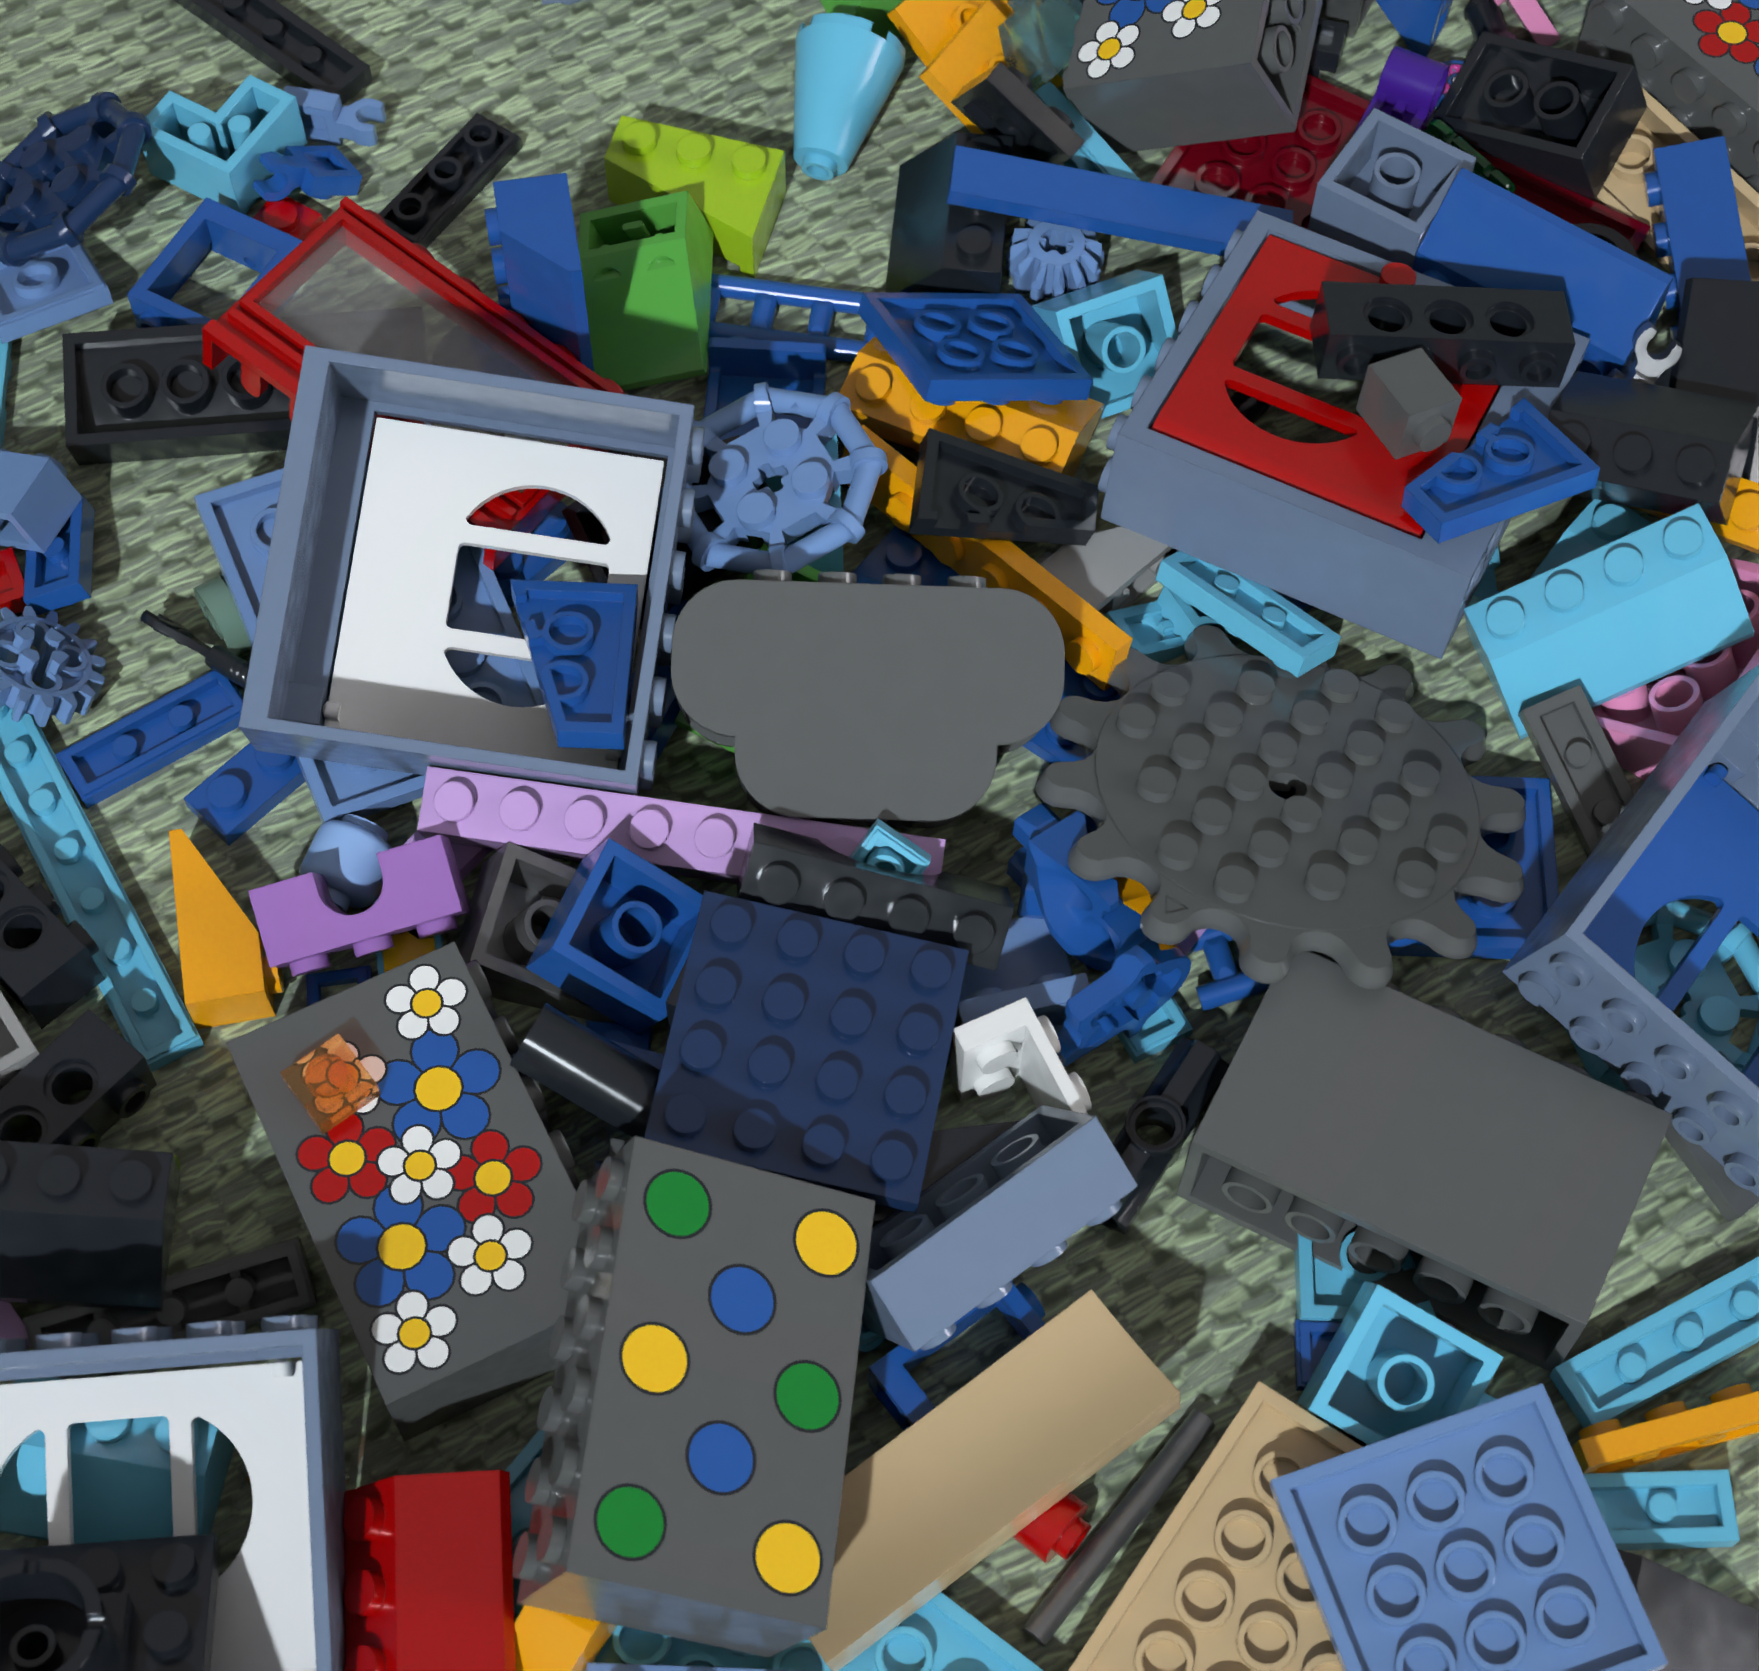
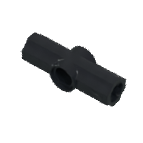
[1100,1037,1229,1234]

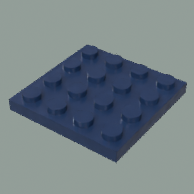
[644,890,969,1213]

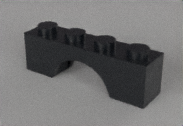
[737,823,1014,971]

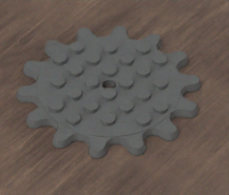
[1036,625,1526,989]

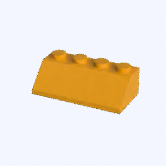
[839,336,1104,477]

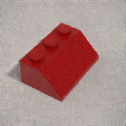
[343,1470,516,1671]

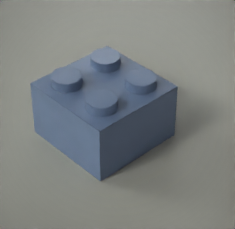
[1308,108,1476,268]

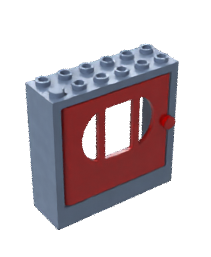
[1098,210,1591,659]

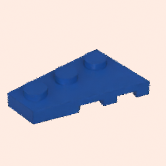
[1401,398,1600,544]
[510,579,639,750]

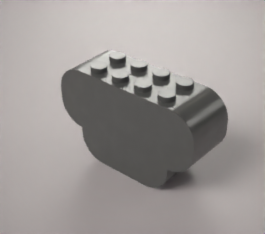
[671,569,1065,828]

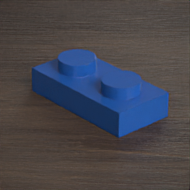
[23,494,95,616]

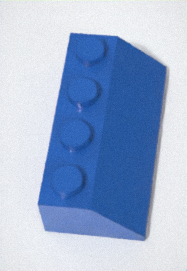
[1412,167,1673,376]
[484,173,594,372]

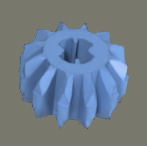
[1006,219,1104,305]

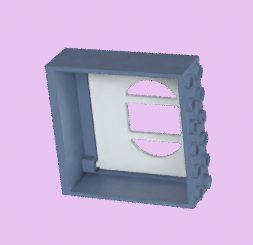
[238,345,705,796]
[0,1315,346,1671]

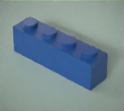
[1644,136,1751,342]

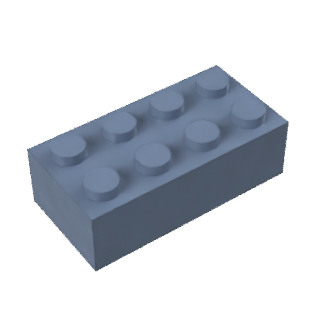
[862,1105,1138,1352]

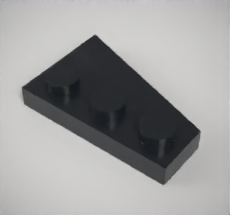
[909,428,1098,546]

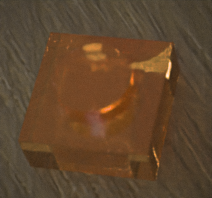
[280,1033,381,1134]

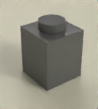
[1356,348,1462,460]

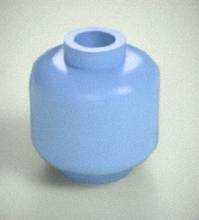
[299,814,392,913]

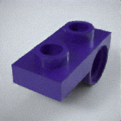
[1353,46,1450,135]

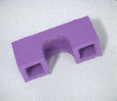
[248,834,471,977]

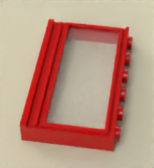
[202,197,625,571]

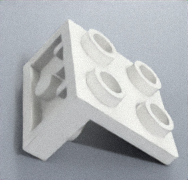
[949,997,1092,1114]

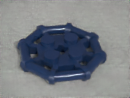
[0,92,152,267]

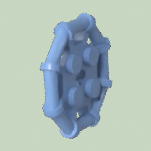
[658,381,888,574]

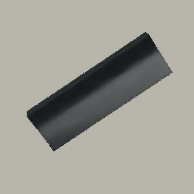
[62,308,434,465]

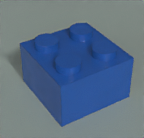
[526,838,703,1035]

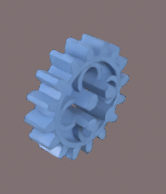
[0,606,106,727]

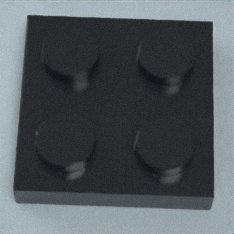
[951,62,1085,165]

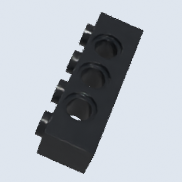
[1310,281,1576,388]
[0,844,105,1029]
[0,1009,157,1147]

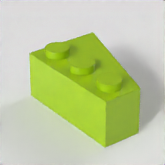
[604,115,786,278]

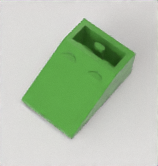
[578,190,714,391]

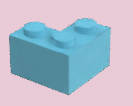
[142,75,307,214]

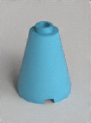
[793,13,905,181]

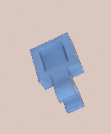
[283,85,386,146]

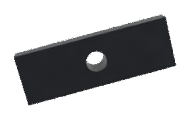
[378,113,523,248]

